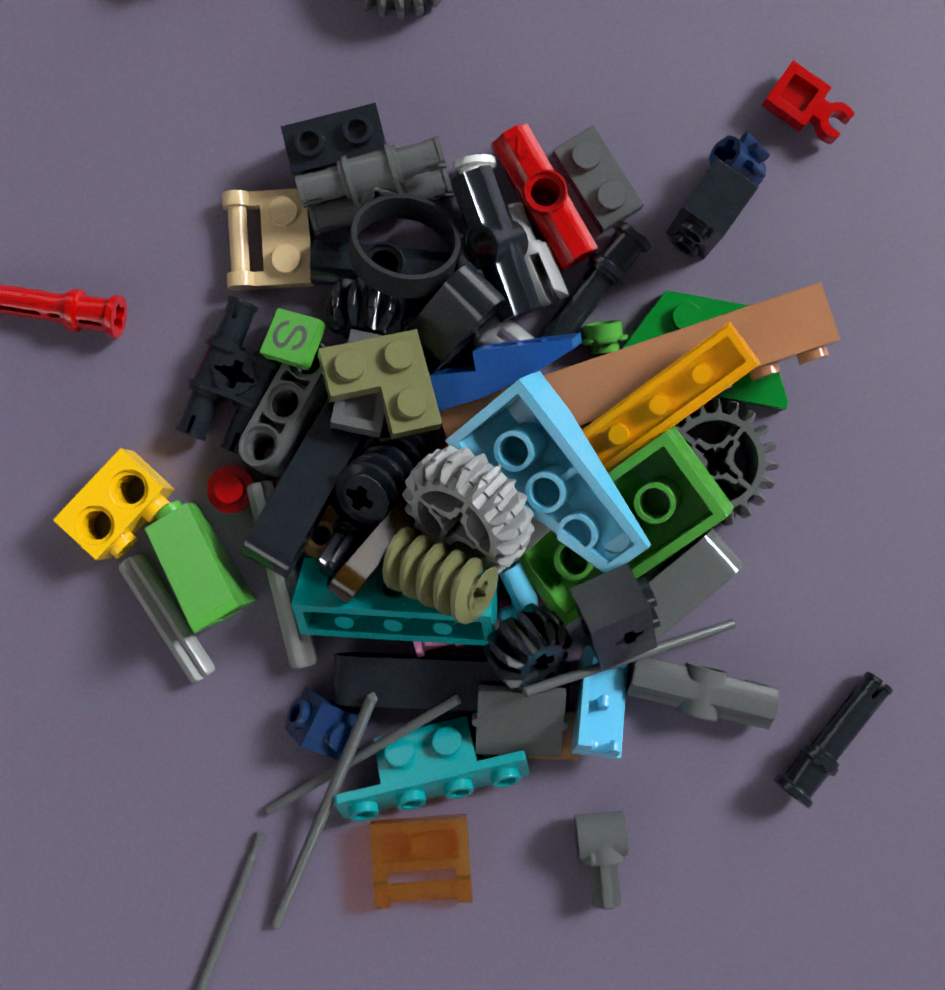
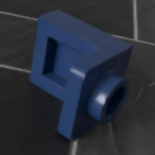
[285,687,370,760]

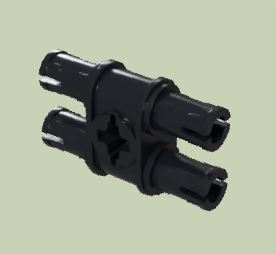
[175,296,282,455]

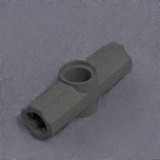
[626,657,779,730]

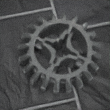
[670,397,779,528]

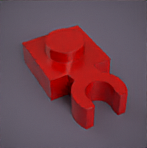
[761,60,855,144]

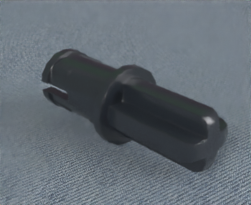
[316,513,372,577]

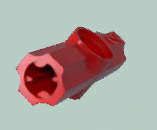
[491,123,598,271]

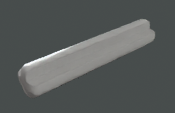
[119,554,215,683]

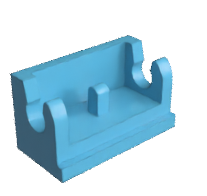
[571,646,628,760]

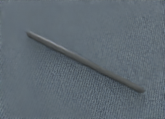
[270,692,378,929]

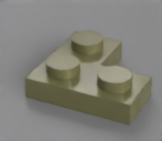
[318,329,442,440]

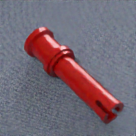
[0,285,127,338]

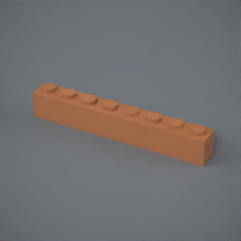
[439,282,841,439]

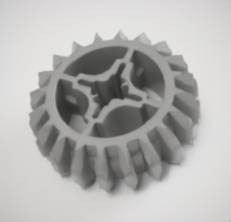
[402,445,535,574]

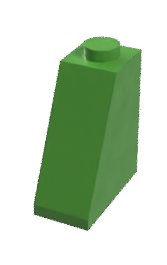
[144,500,257,633]

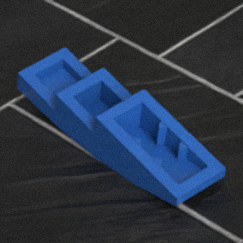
[430,333,582,411]

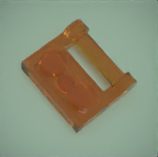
[370,814,473,909]

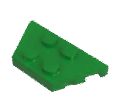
[622,290,788,411]

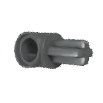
[574,810,629,910]

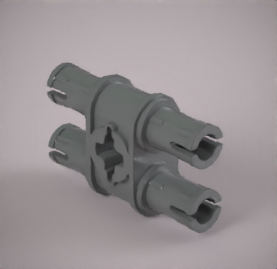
[295,136,454,236]

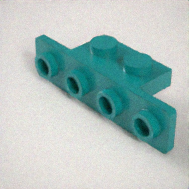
[334,716,530,821]

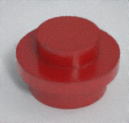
[207,466,255,514]

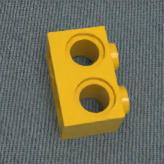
[53,448,175,560]

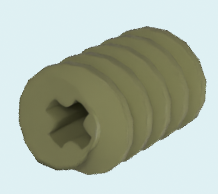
[382,526,498,624]

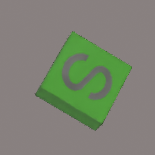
[260,308,326,371]

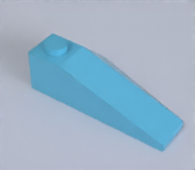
[445,371,651,573]

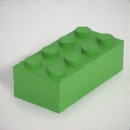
[516,426,734,627]

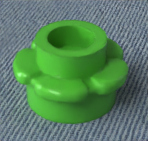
[581,320,628,354]

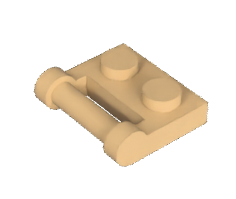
[222,188,315,291]

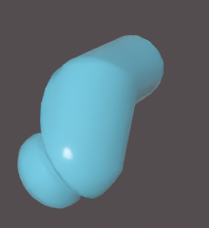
[498,561,538,621]

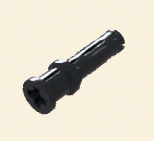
[535,220,651,338]
[773,671,893,809]

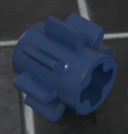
[706,132,770,186]

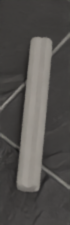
[247,480,318,668]

